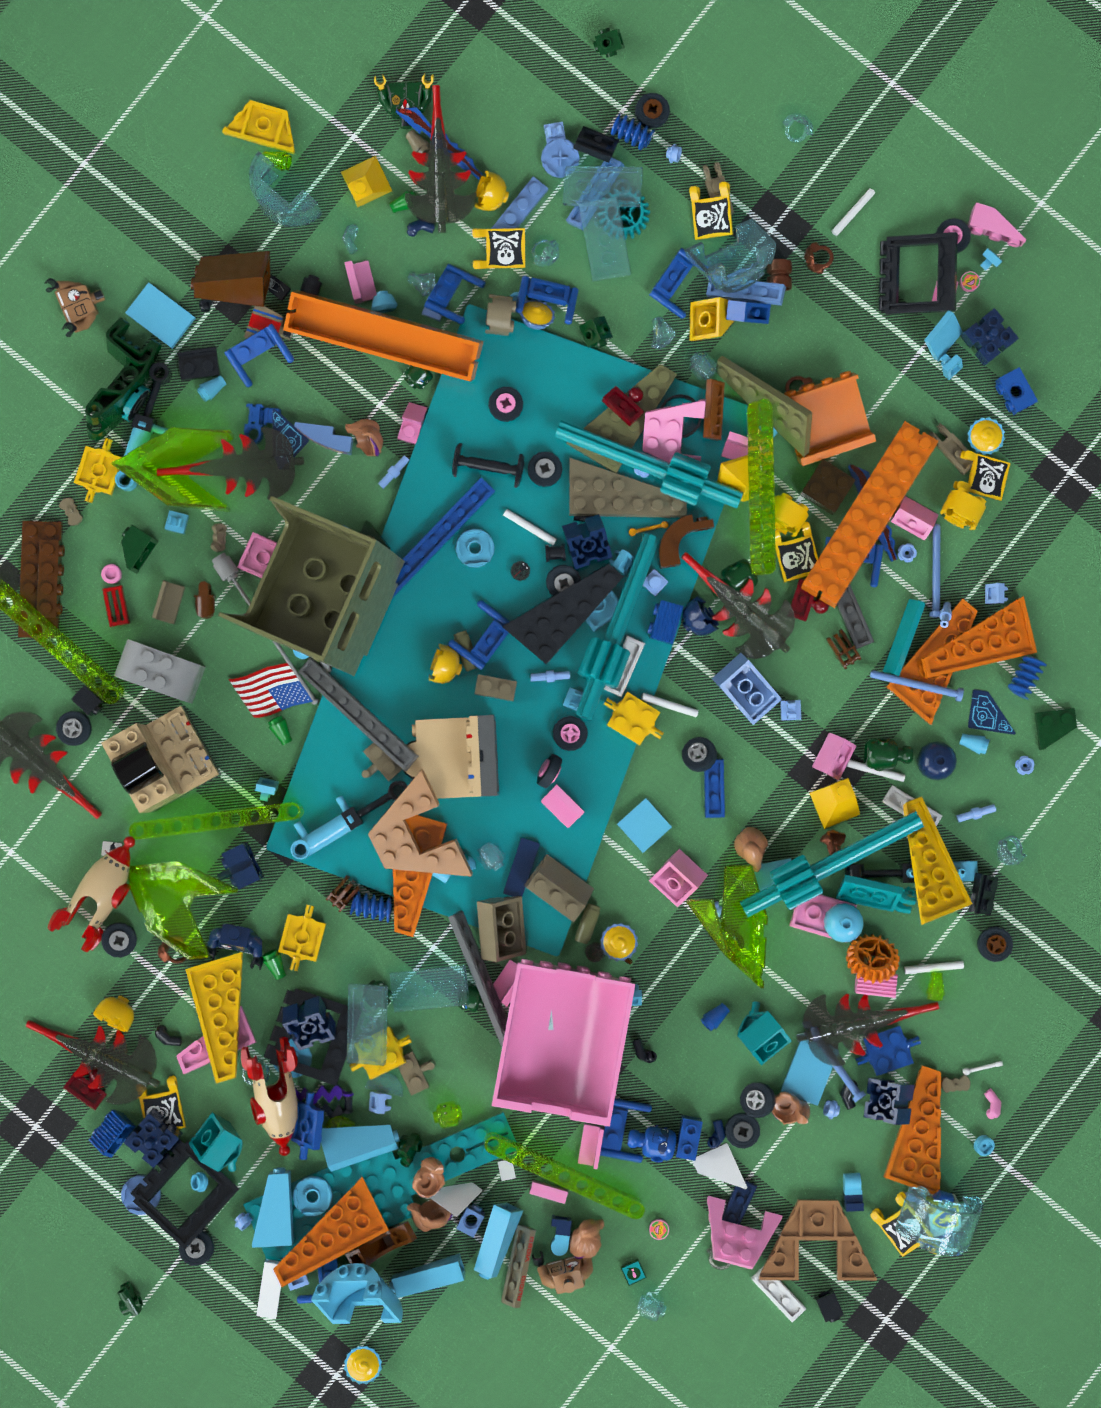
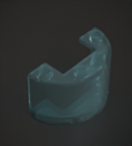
[249,151,322,227]
[684,219,776,293]
[895,1186,984,1256]

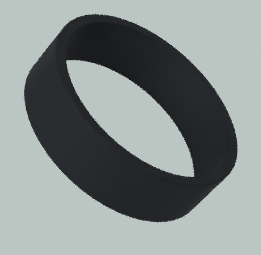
[660,394,701,438]

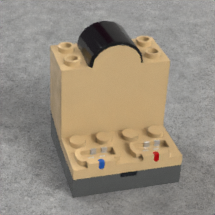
[101,706,222,813]
[402,715,499,799]

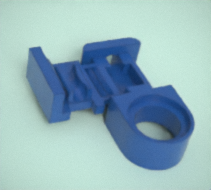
[244,404,281,444]

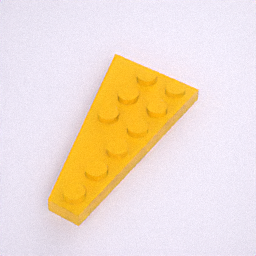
[903,797,972,925]
[185,952,243,1084]

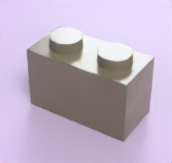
[475,674,517,702]

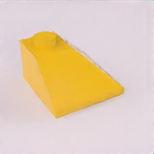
[341,156,392,207]
[689,297,734,341]
[717,453,763,502]
[809,778,860,829]

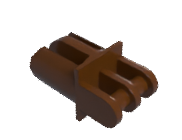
[194,581,216,619]
[826,629,861,670]
[325,875,361,912]

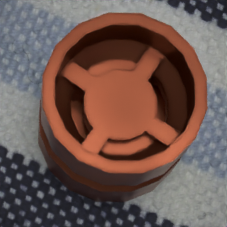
[767,259,792,291]

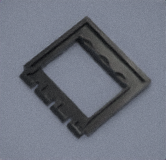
[879,232,958,315]
[263,988,362,1086]
[131,1139,240,1250]

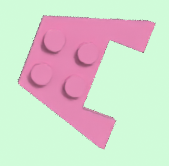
[642,399,706,463]
[707,1196,783,1270]

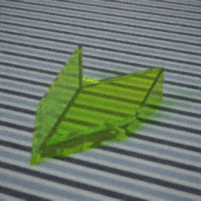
[111,427,234,512]
[128,861,238,960]
[685,865,768,988]

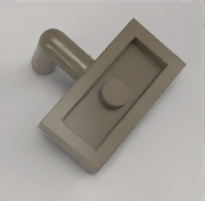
[362,743,403,781]
[398,1051,436,1096]

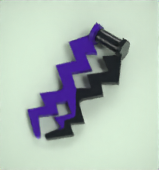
[295,1084,354,1120]

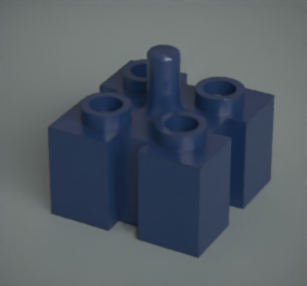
[960,308,1019,366]
[562,514,613,569]
[217,843,265,889]
[282,996,336,1051]
[863,1078,914,1125]
[124,1108,183,1168]

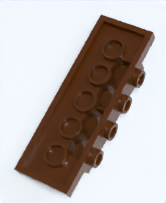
[18,521,65,639]

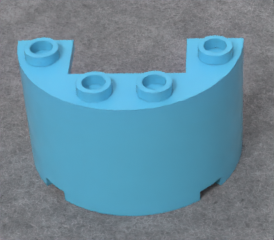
[311,1263,403,1324]

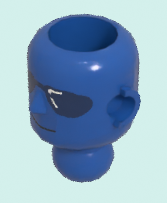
[627,1125,676,1162]

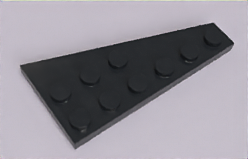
[502,563,624,664]

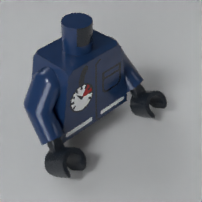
[203,924,264,970]

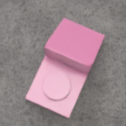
[397,402,428,445]

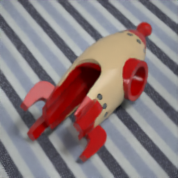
[47,836,135,953]
[241,1036,298,1156]

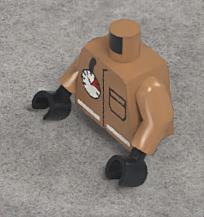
[44,278,105,337]
[532,1251,593,1294]

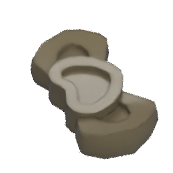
[59,498,83,526]
[210,523,227,552]
[941,1075,971,1093]

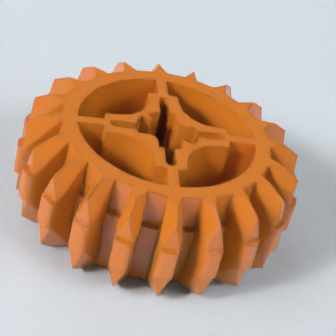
[846,933,900,985]

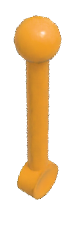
[629,521,669,536]

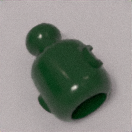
[710,559,758,599]
[864,738,913,771]

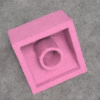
[649,849,708,907]

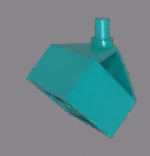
[737,1001,792,1066]
[189,1112,242,1172]

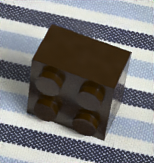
[800,459,856,515]

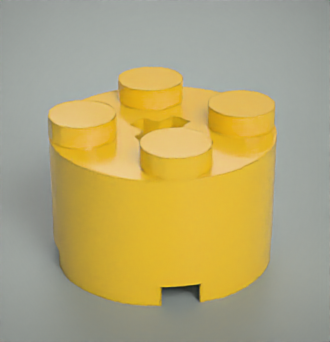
[940,487,986,530]
[763,493,809,537]

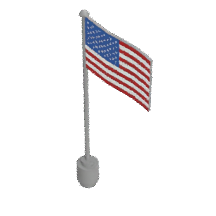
[212,552,318,718]

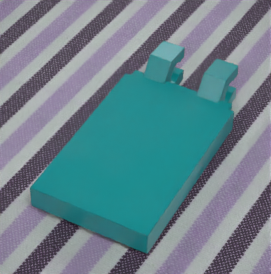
[836,875,917,914]

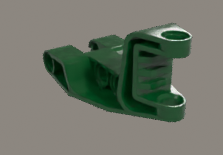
[85,318,162,441]

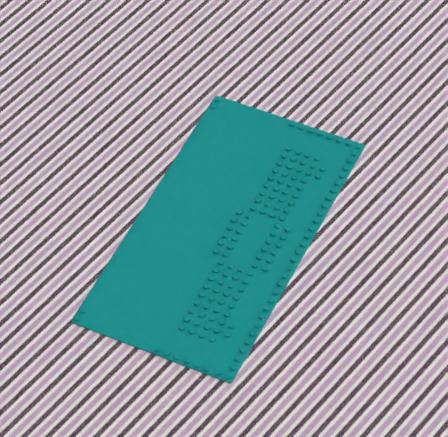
[266,304,757,956]

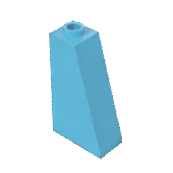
[321,1125,400,1172]
[252,1167,294,1248]
[474,1202,524,1280]
[389,1253,466,1298]

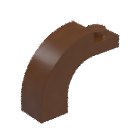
[659,515,714,569]
[345,1221,417,1266]

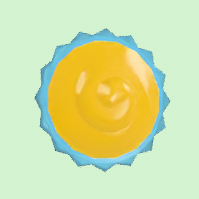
[968,417,1005,455]
[344,1346,382,1384]

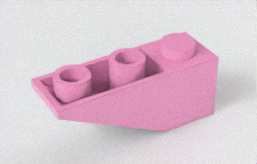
[968,203,1026,247]

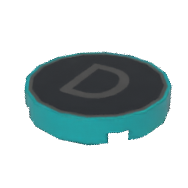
[121,385,150,422]

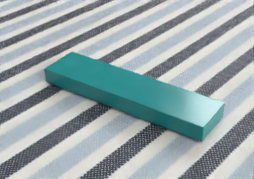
[883,599,926,676]

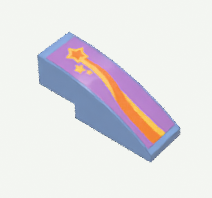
[294,422,353,455]

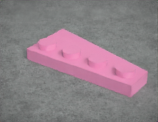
[176,1006,257,1074]

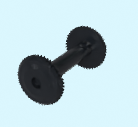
[452,443,525,488]

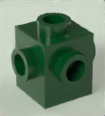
[593,28,625,58]
[579,316,613,349]

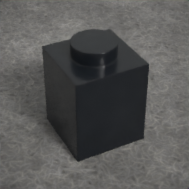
[71,685,105,716]
[814,1288,844,1323]

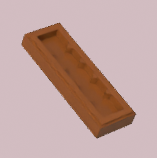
[703,379,725,441]

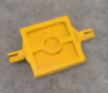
[74,438,123,503]
[603,691,664,745]
[278,904,326,971]
[349,1027,412,1080]

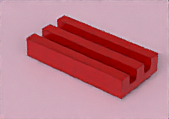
[102,585,130,627]

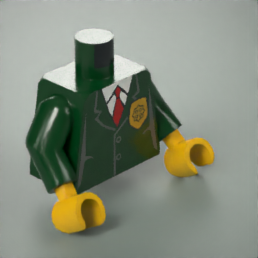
[374,74,434,129]

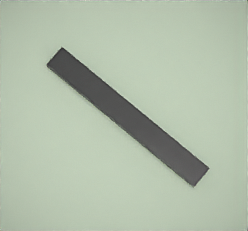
[298,657,419,771]
[448,910,507,1047]

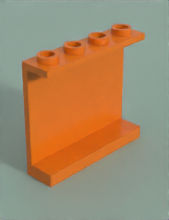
[784,371,876,466]

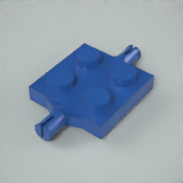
[855,1026,921,1076]
[291,1092,324,1160]

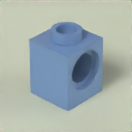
[456,1204,485,1238]

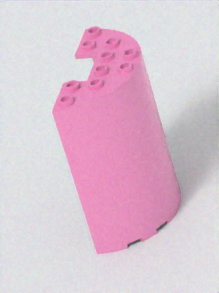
[492,959,635,1127]

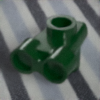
[397,1133,423,1167]
[117,1281,143,1316]

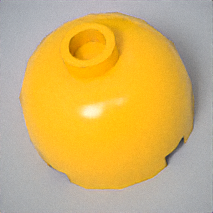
[474,171,509,211]
[428,644,462,684]
[93,996,134,1032]

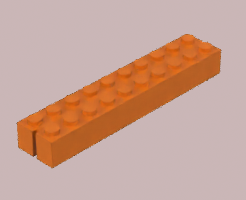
[283,290,484,381]
[801,421,938,609]

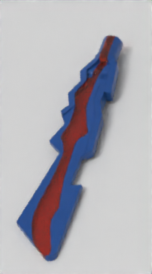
[396,107,483,180]
[848,464,898,562]

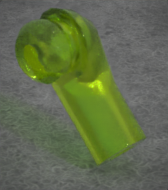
[325,1115,356,1128]

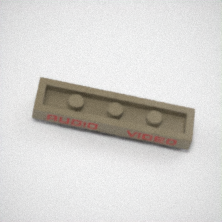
[501,1224,536,1308]

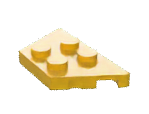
[222,100,295,154]

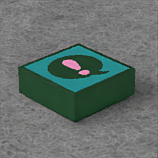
[621,1259,647,1286]

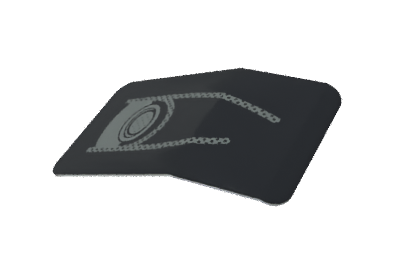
[268,274,291,301]

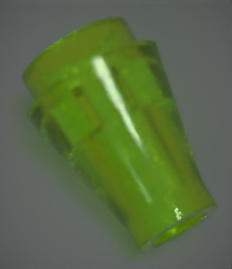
[262,151,292,171]
[926,972,945,1001]

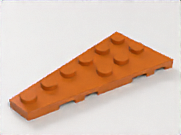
[921,596,1037,678]
[886,599,978,725]
[393,815,447,937]
[884,1065,941,1194]
[273,1177,389,1287]

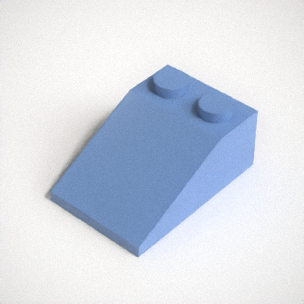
[712,653,782,725]

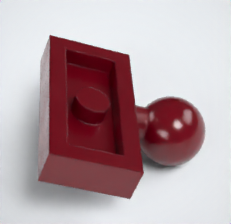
[602,386,644,426]
[787,579,829,622]
[63,1067,107,1111]

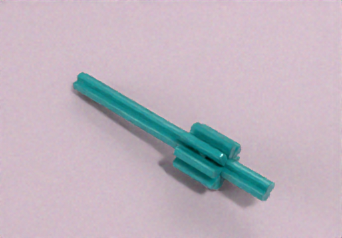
[555,420,744,509]
[575,533,660,721]
[740,811,924,917]

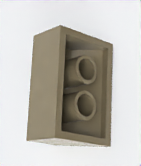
[524,854,594,922]
[477,896,526,962]

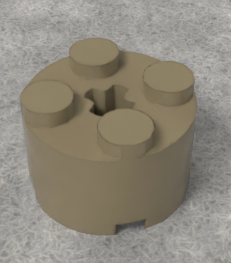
[485,294,516,336]

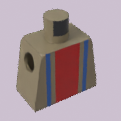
[244,306,293,346]

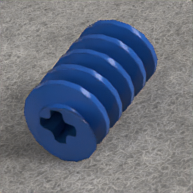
[611,112,655,150]
[1008,656,1047,700]
[350,891,393,923]

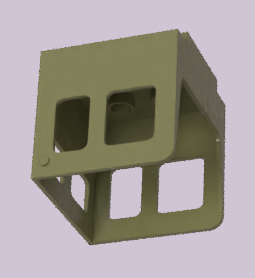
[218,496,405,676]

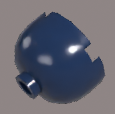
[682,596,719,636]
[917,741,957,780]

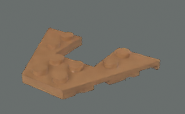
[368,769,473,877]
[758,1199,877,1281]

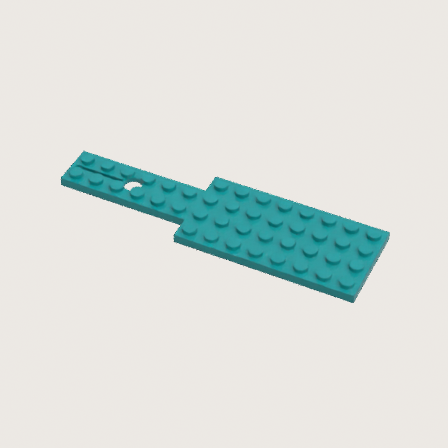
[243,1112,519,1261]

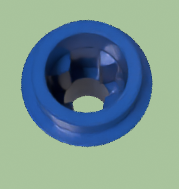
[701,1003,730,1031]

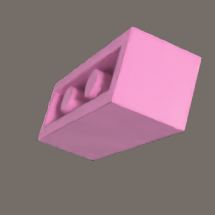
[529,1180,568,1204]

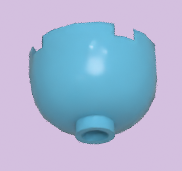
[824,903,864,943]

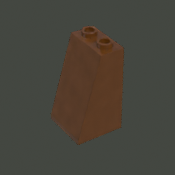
[191,251,271,307]

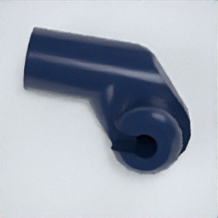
[407,219,436,237]
[707,1119,726,1148]

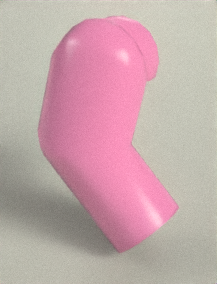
[984,1088,1001,1119]

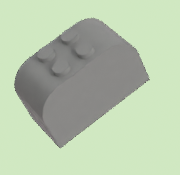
[114,639,206,703]

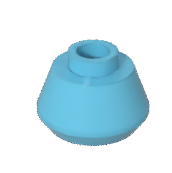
[371,291,398,313]

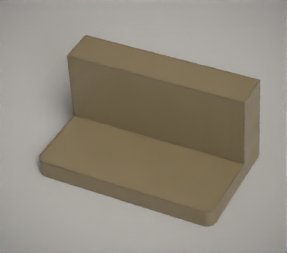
[152,580,185,625]

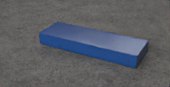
[704,759,725,818]

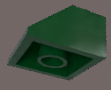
[121,525,158,574]

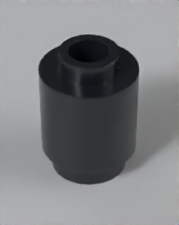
[300,275,322,296]

